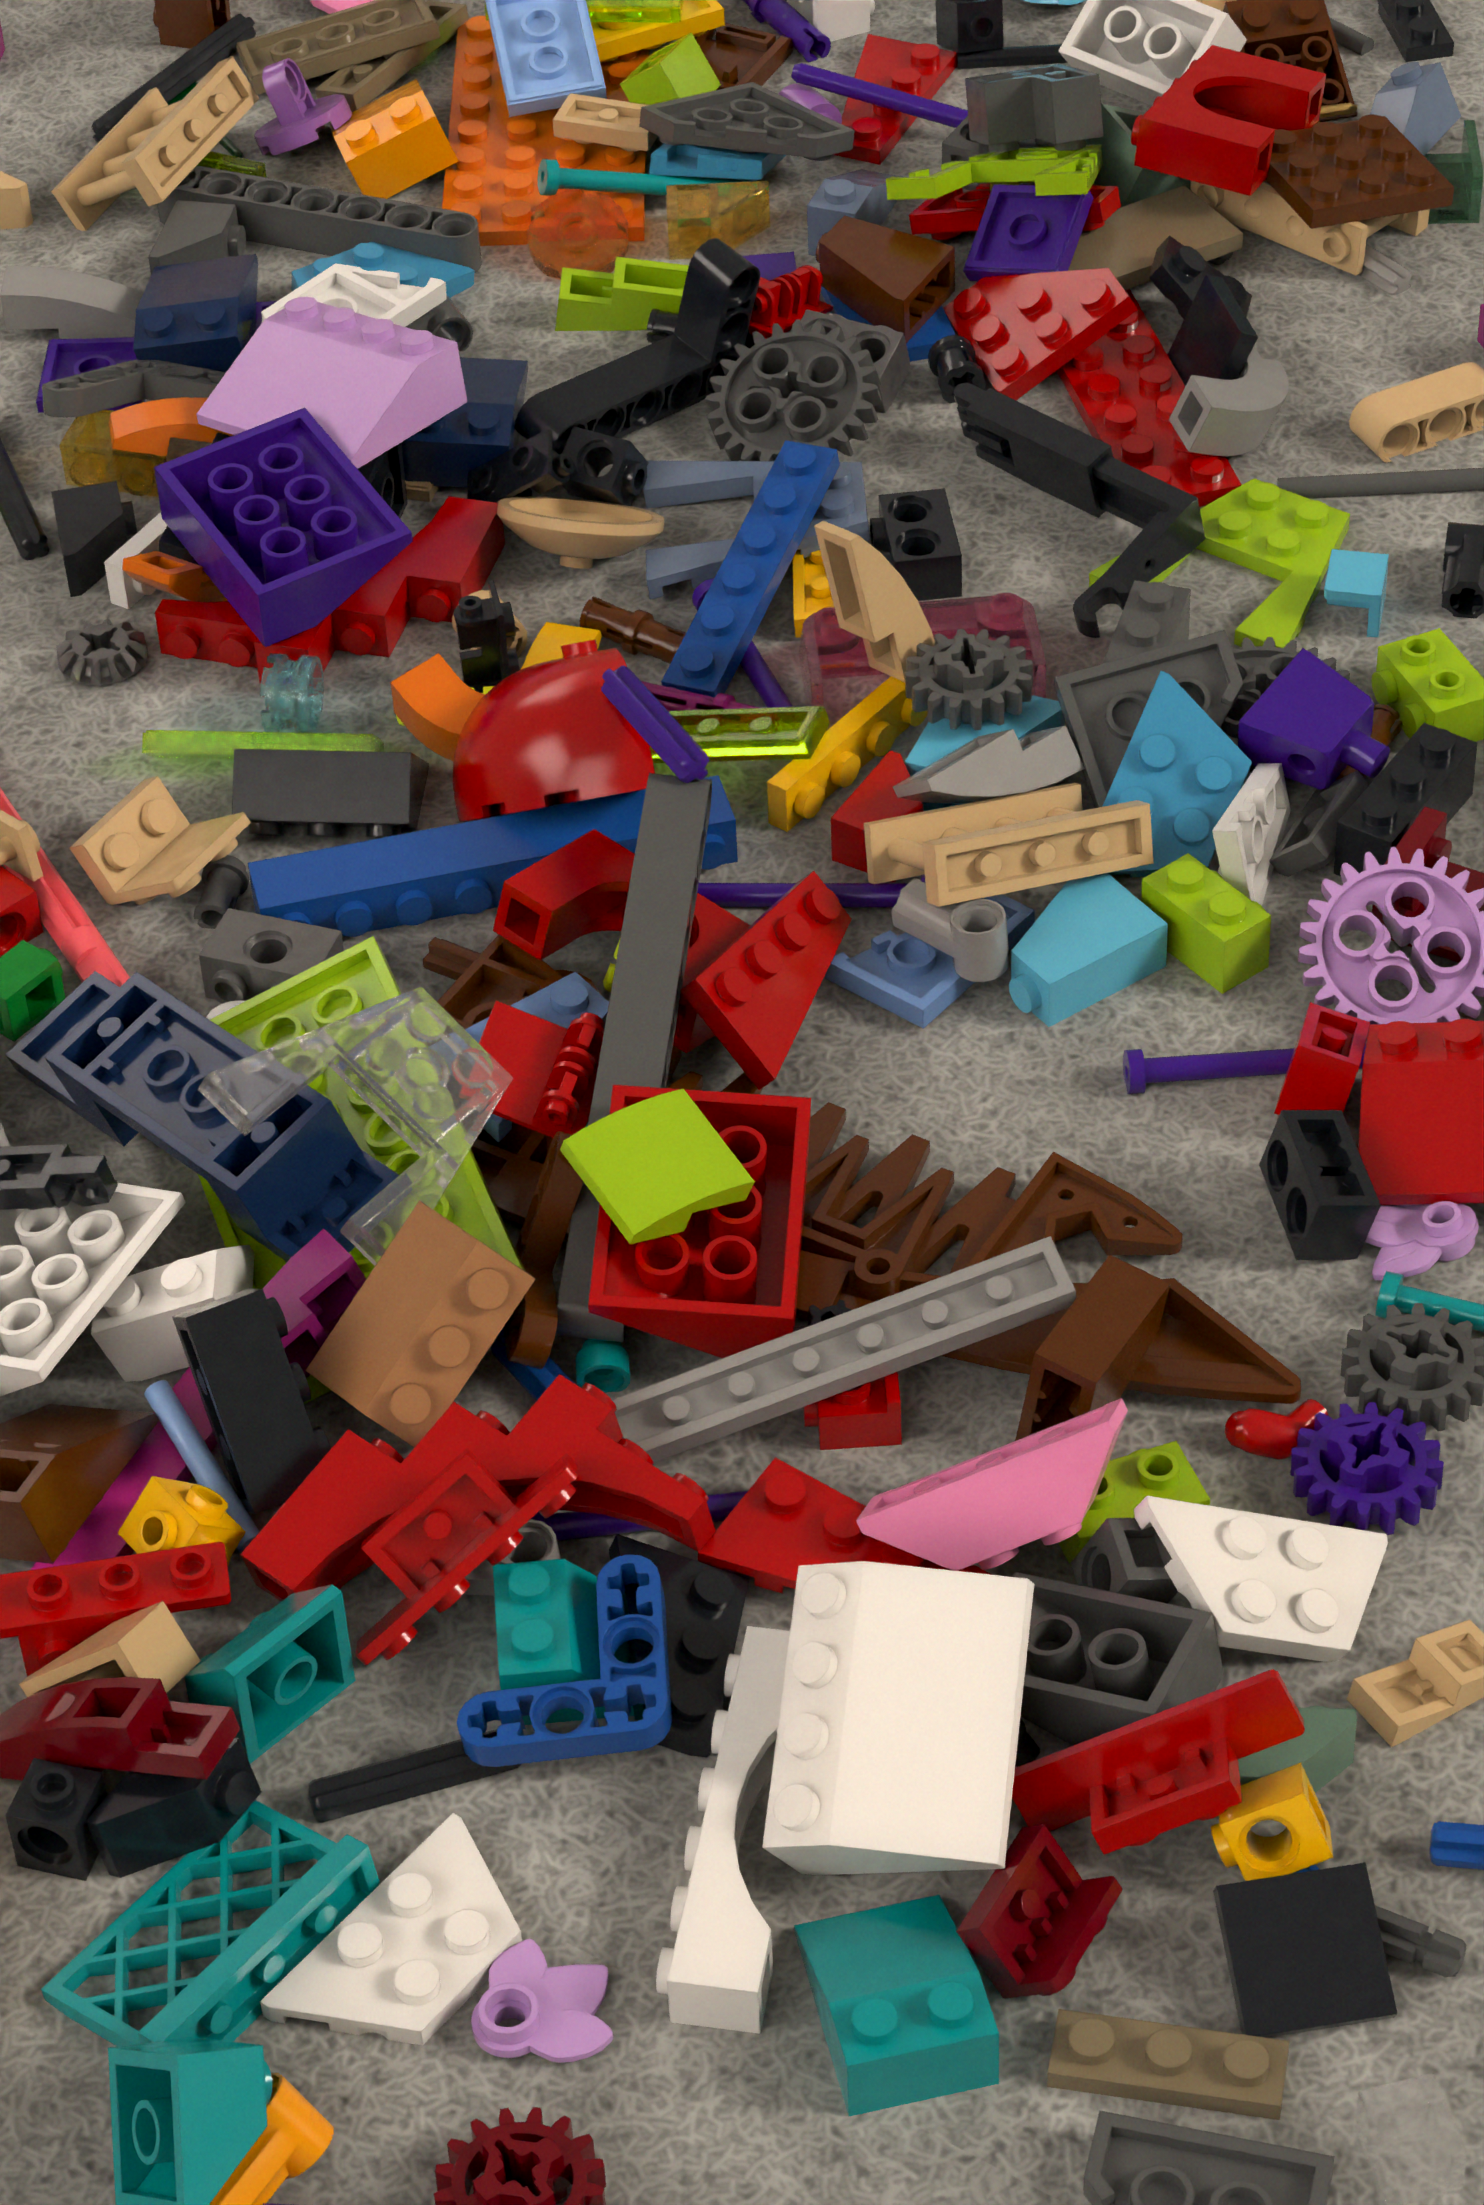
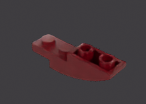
[0,1677,240,1781]

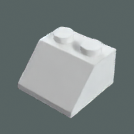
[91,1245,255,1382]

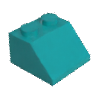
[493,1559,634,1725]
[184,1584,356,1764]
[108,2038,272,2205]

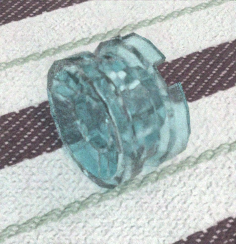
[260,653,324,737]

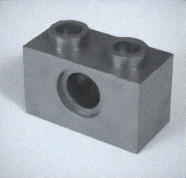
[199,908,344,1004]

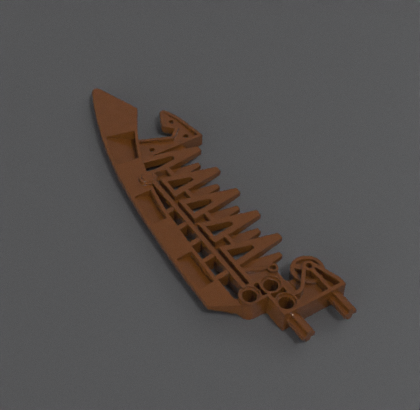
[415,934,1301,1404]

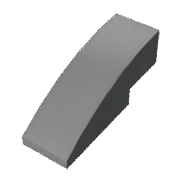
[0,266,143,339]
[893,725,1085,804]

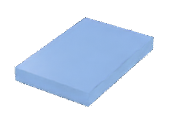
[485,0,607,117]

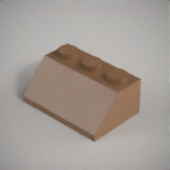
[305,1200,535,1447]

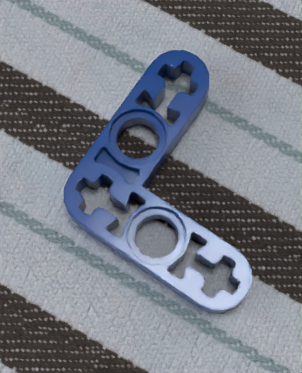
[457,1554,672,1767]

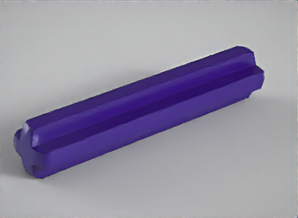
[601,666,709,783]

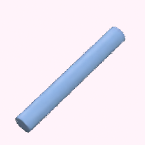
[144,1380,259,1554]

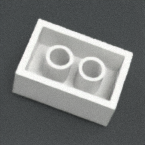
[1059,0,1247,106]

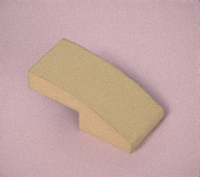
[1347,1619,1484,1747]

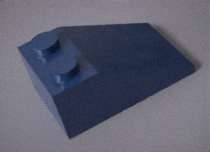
[133,254,258,372]
[401,357,528,487]

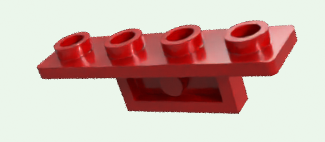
[355,1448,578,1666]
[0,1542,232,1677]
[1012,1669,1305,1855]

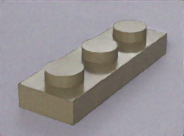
[1047,2009,1289,2120]

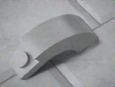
[1169,347,1289,456]

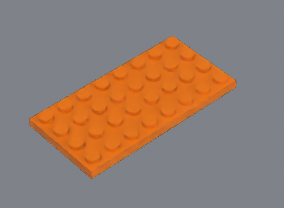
[442,16,650,246]

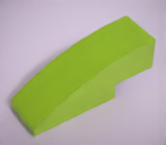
[555,256,689,331]

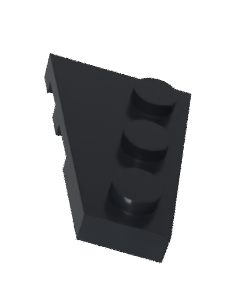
[609,1534,749,1758]

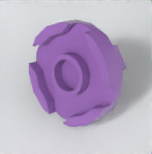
[254,58,352,155]

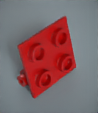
[749,265,833,339]
[456,1001,604,1138]

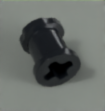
[928,335,986,403]

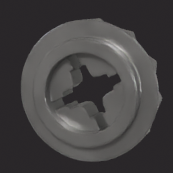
[56,618,148,686]

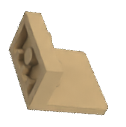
[69,776,251,905]

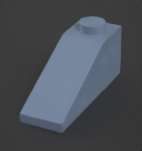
[1370,62,1461,156]
[807,169,902,256]

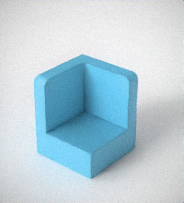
[1324,549,1389,638]

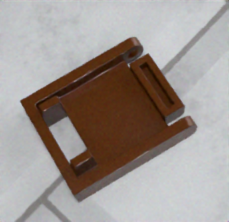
[694,23,793,90]

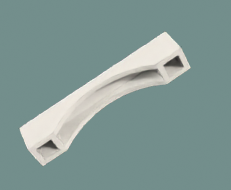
[656,1626,790,2034]

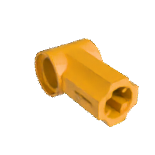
[209,2072,334,2205]

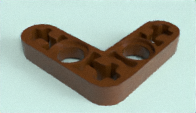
[504,1131,583,1370]

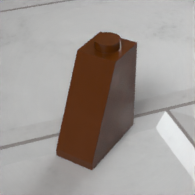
[816,215,955,343]
[1015,1255,1170,1441]

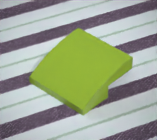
[560,1088,755,1245]

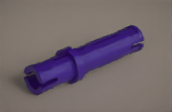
[742,0,831,62]

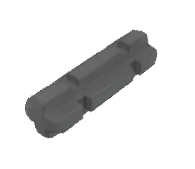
[1375,1905,1466,1977]

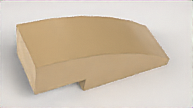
[814,521,935,682]

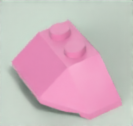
[856,1398,1128,1571]

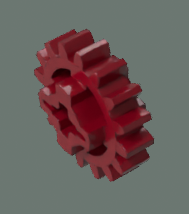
[434,2107,606,2205]

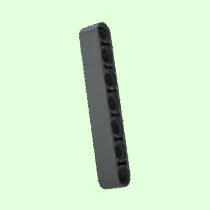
[157,166,482,273]

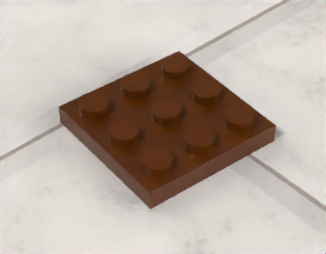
[1266,115,1454,229]

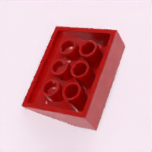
[1358,1019,1484,1205]
[588,1085,811,1358]

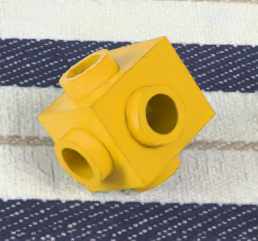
[118,1476,246,1565]

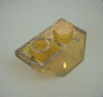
[666,181,770,260]
[59,410,167,497]

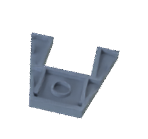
[643,461,870,599]

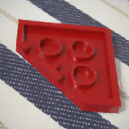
[943,268,1138,400]

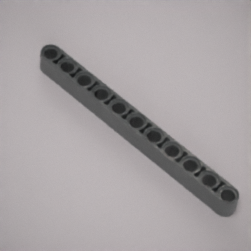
[556,773,712,1342]

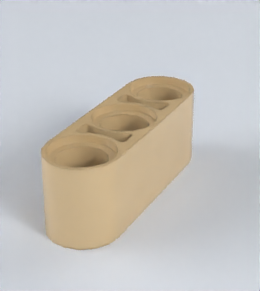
[1349,362,1484,463]

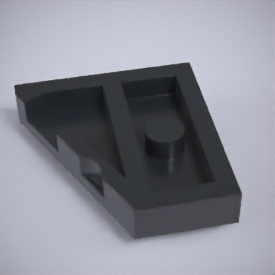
[1149,235,1252,319]

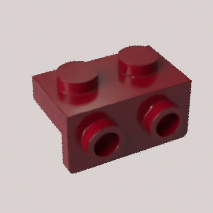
[956,1824,1122,1999]

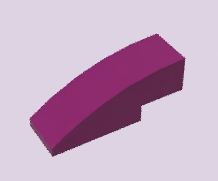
[263,1229,366,1378]

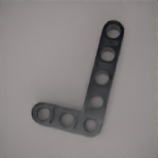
[515,238,760,455]

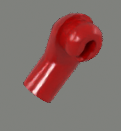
[1225,1399,1329,1460]

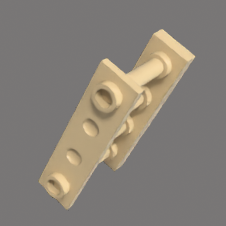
[51,56,260,231]
[1190,181,1430,276]
[864,783,1154,907]

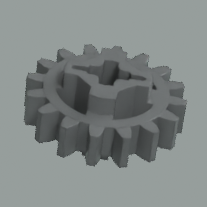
[905,629,1033,730]
[1340,1303,1484,1431]

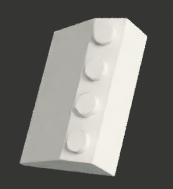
[0,1183,186,1396]
[762,1561,1034,1875]

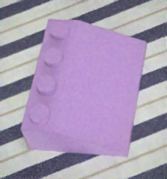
[196,297,468,469]

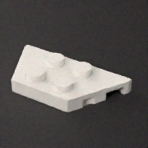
[261,263,447,327]
[1134,1496,1388,1662]
[260,1813,522,2045]

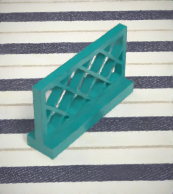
[41,1800,380,2047]

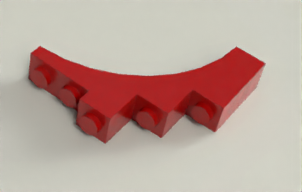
[155,496,505,691]
[240,1374,716,1602]

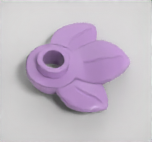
[1365,1201,1479,1280]
[471,1939,613,2063]

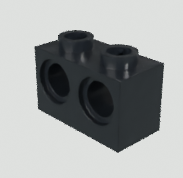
[870,488,962,601]
[1259,1110,1381,1260]

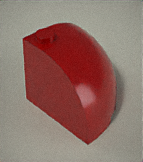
[453,640,655,822]

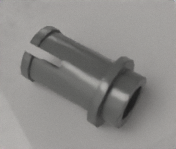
[194,855,249,929]

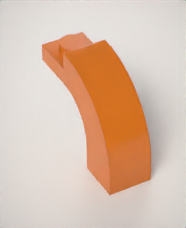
[390,653,485,762]

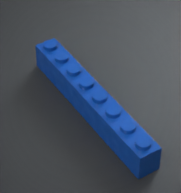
[248,775,738,937]

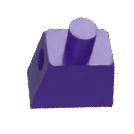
[1238,648,1390,790]

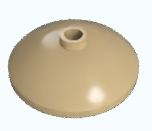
[497,496,664,569]

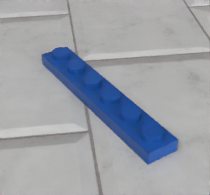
[661,440,840,697]

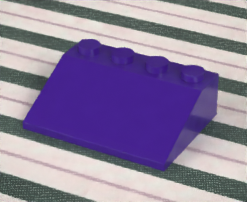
[154,407,413,647]

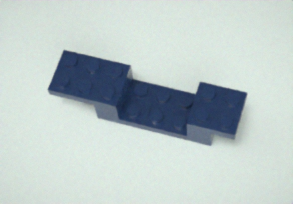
[5,971,411,1262]

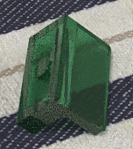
[1425,120,1483,224]

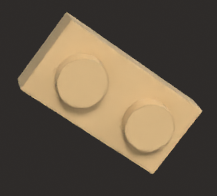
[553,93,658,151]

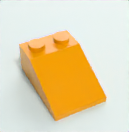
[329,79,459,199]

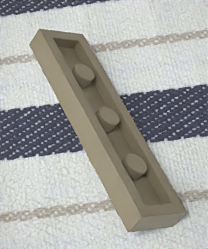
[315,0,469,112]

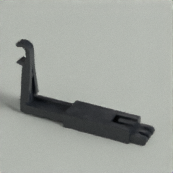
[953,383,1206,638]

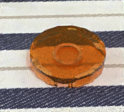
[527,189,629,280]

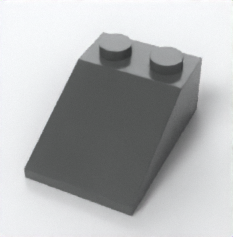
[1013,1572,1224,1746]

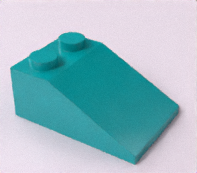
[794,1894,999,2117]

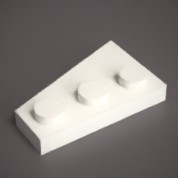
[1212,763,1291,906]

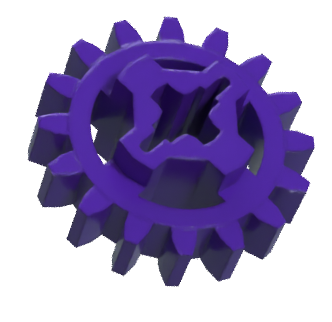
[1290,1402,1444,1535]

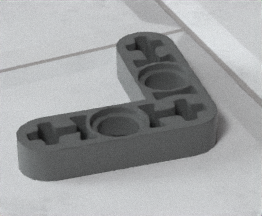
[42,360,226,417]

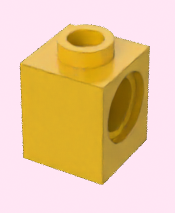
[1211,1762,1333,1881]

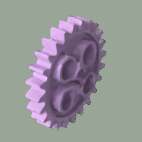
[1298,847,1484,1025]

